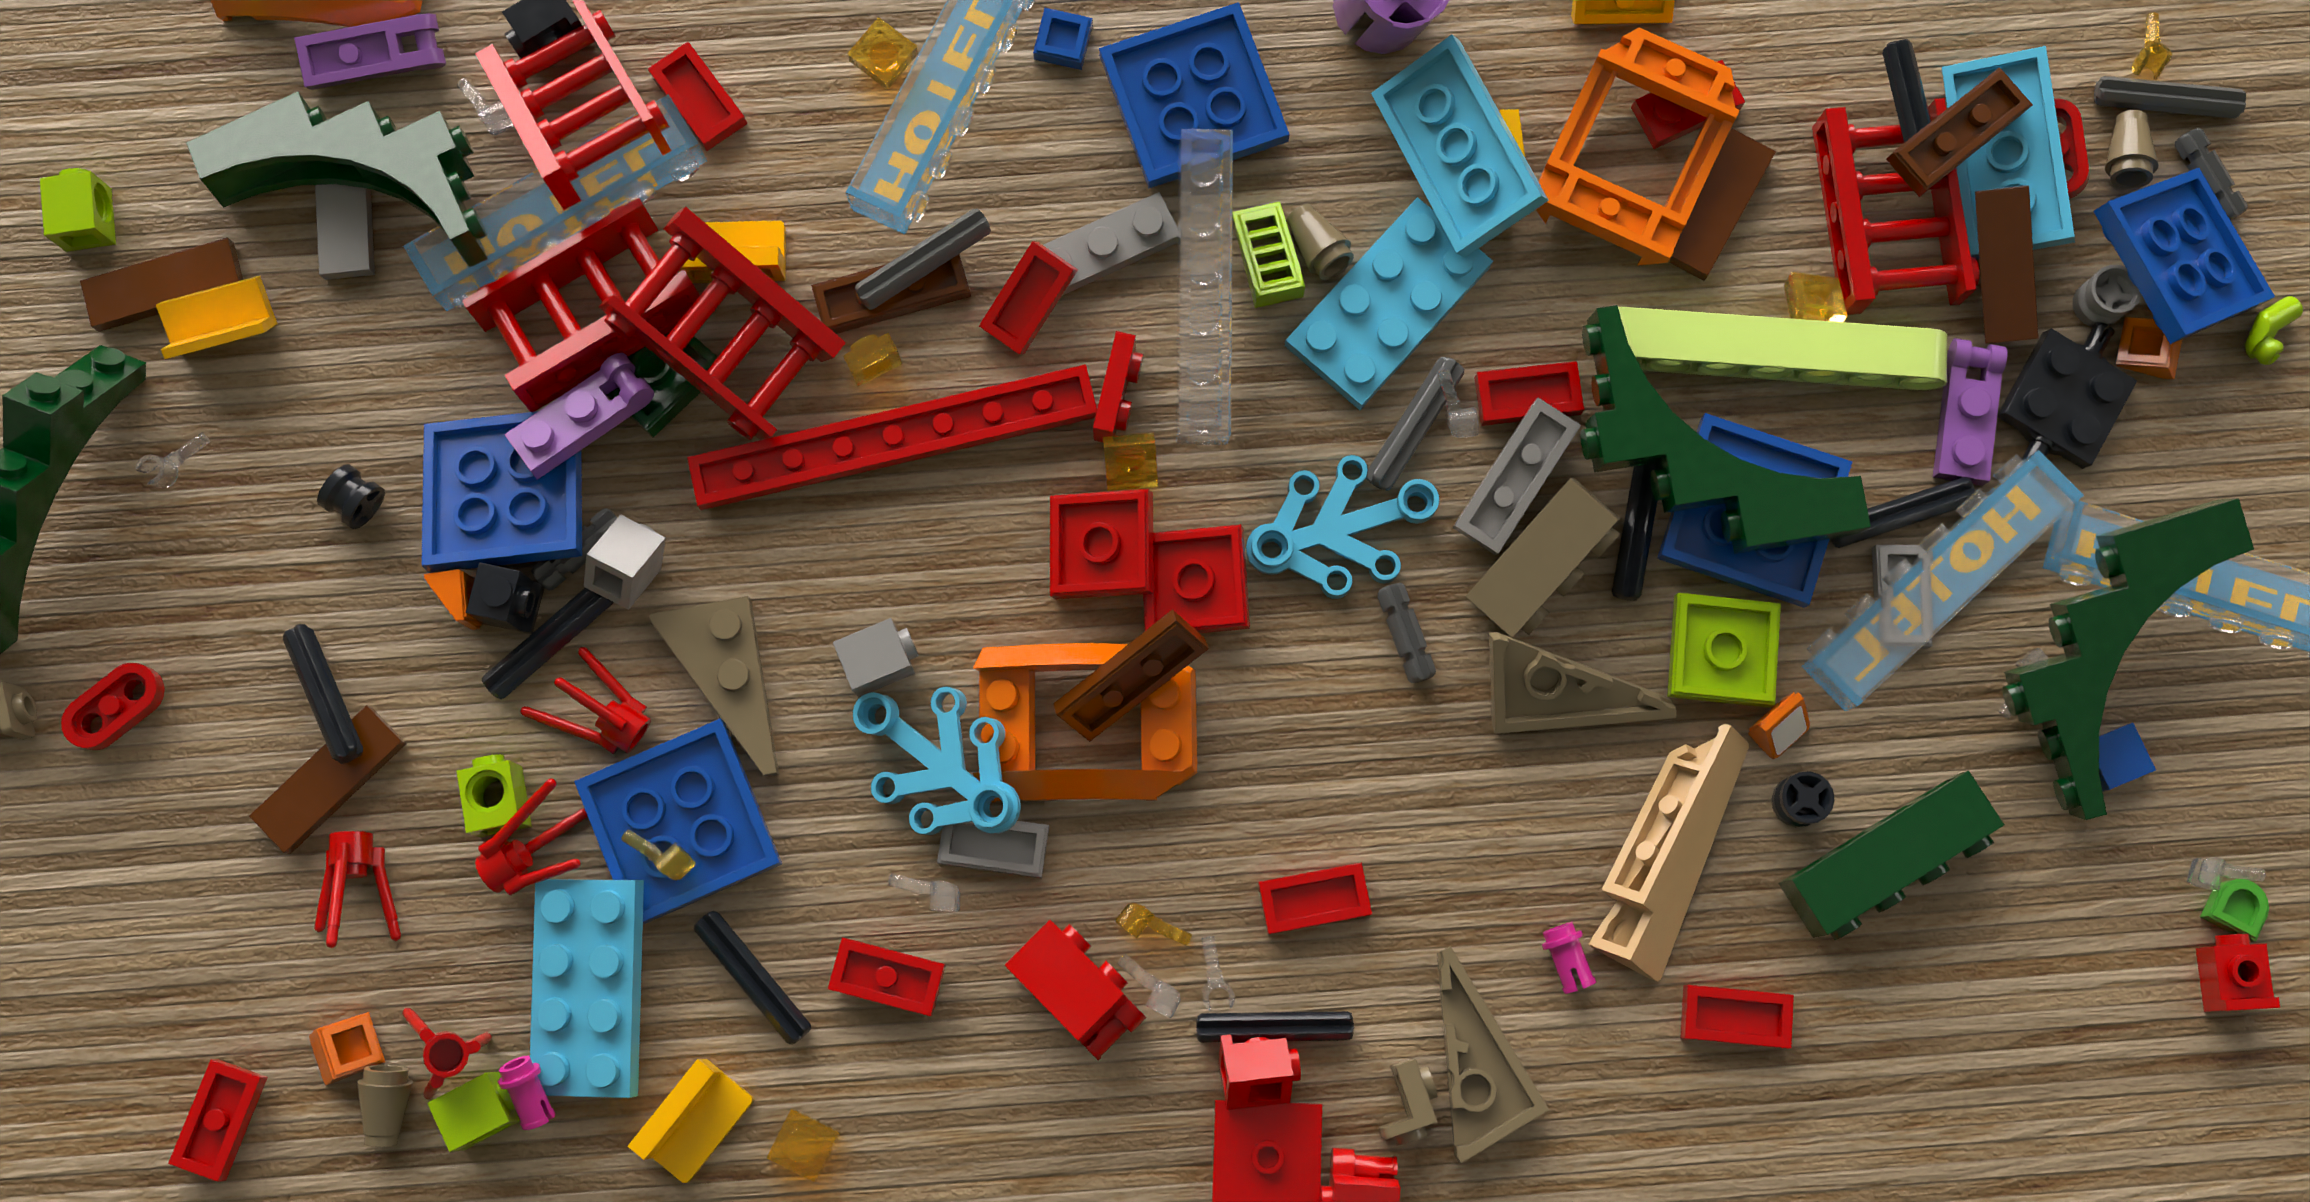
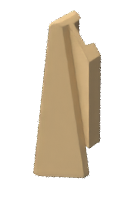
[1589,724,1749,981]

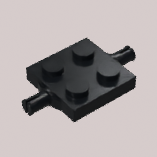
[1997,322,2137,474]

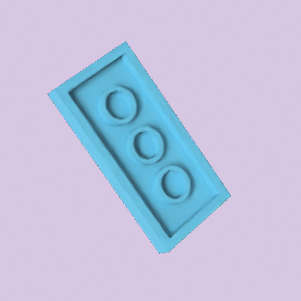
[1371,35,1549,258]
[1942,46,2075,260]
[1284,197,1493,410]
[530,879,644,1098]

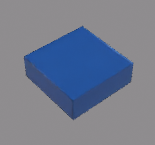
[1033,8,1093,70]
[2099,722,2156,792]

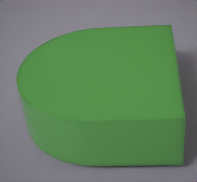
[2200,879,2269,942]

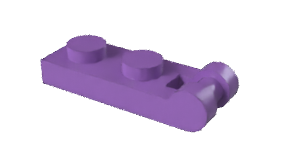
[294,13,446,90]
[1933,338,2008,486]
[504,353,654,480]

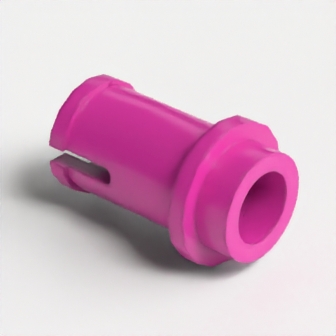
[1541,922,1596,994]
[498,1056,555,1130]

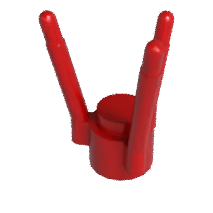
[520,647,651,754]
[475,779,588,896]
[314,831,401,948]
[402,1008,492,1099]

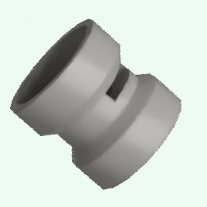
[2073,265,2141,327]

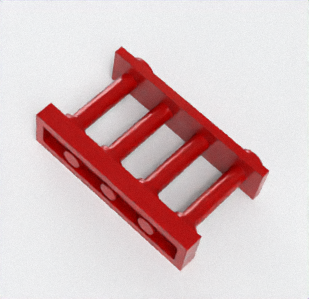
[475,0,672,211]
[1812,98,1980,316]
[462,197,700,412]
[598,206,846,440]

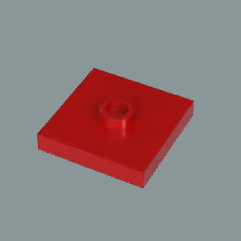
[1050,489,1154,599]
[1143,524,1250,633]
[1212,1100,1322,1202]

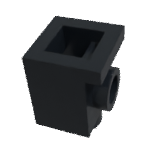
[502,0,582,59]
[466,563,544,634]

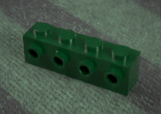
[1778,770,2005,940]

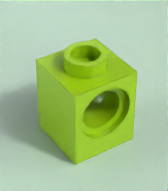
[40,168,116,252]
[456,754,532,838]
[427,1072,520,1152]

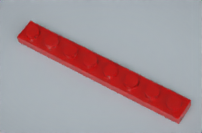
[687,364,1097,510]

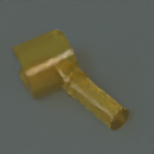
[2131,12,2172,80]
[621,830,696,880]
[1116,903,1192,946]

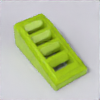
[1232,201,1306,308]

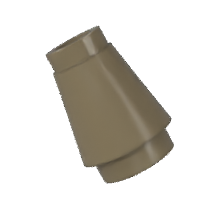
[2105,110,2159,189]
[1286,204,1354,280]
[357,1065,413,1147]

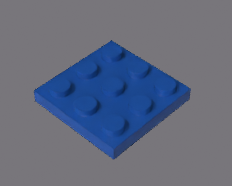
[1099,2,1290,189]
[2093,168,2275,344]
[422,411,582,573]
[1657,413,1852,608]
[574,718,782,925]

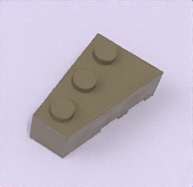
[1465,478,1620,638]

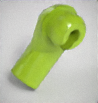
[2245,296,2303,365]

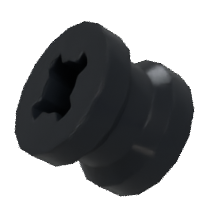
[317,464,385,529]
[1771,771,1835,828]

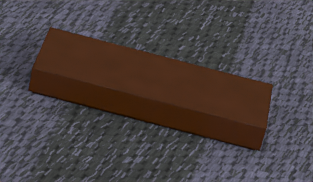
[1886,67,2033,197]
[1669,128,1776,281]
[1975,185,2039,344]
[80,237,243,332]
[811,254,971,334]
[1053,609,1209,742]
[249,705,407,854]

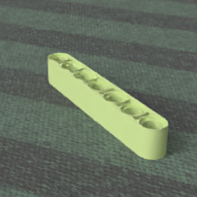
[1618,307,1947,390]

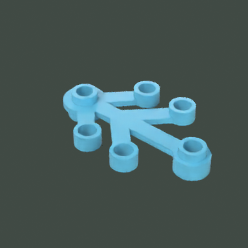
[1246,455,1439,599]
[853,686,1021,835]

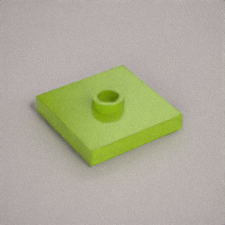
[1667,593,1781,708]

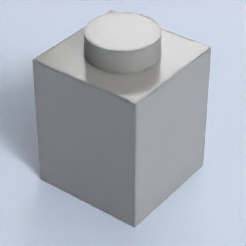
[584,514,666,610]
[833,618,919,697]

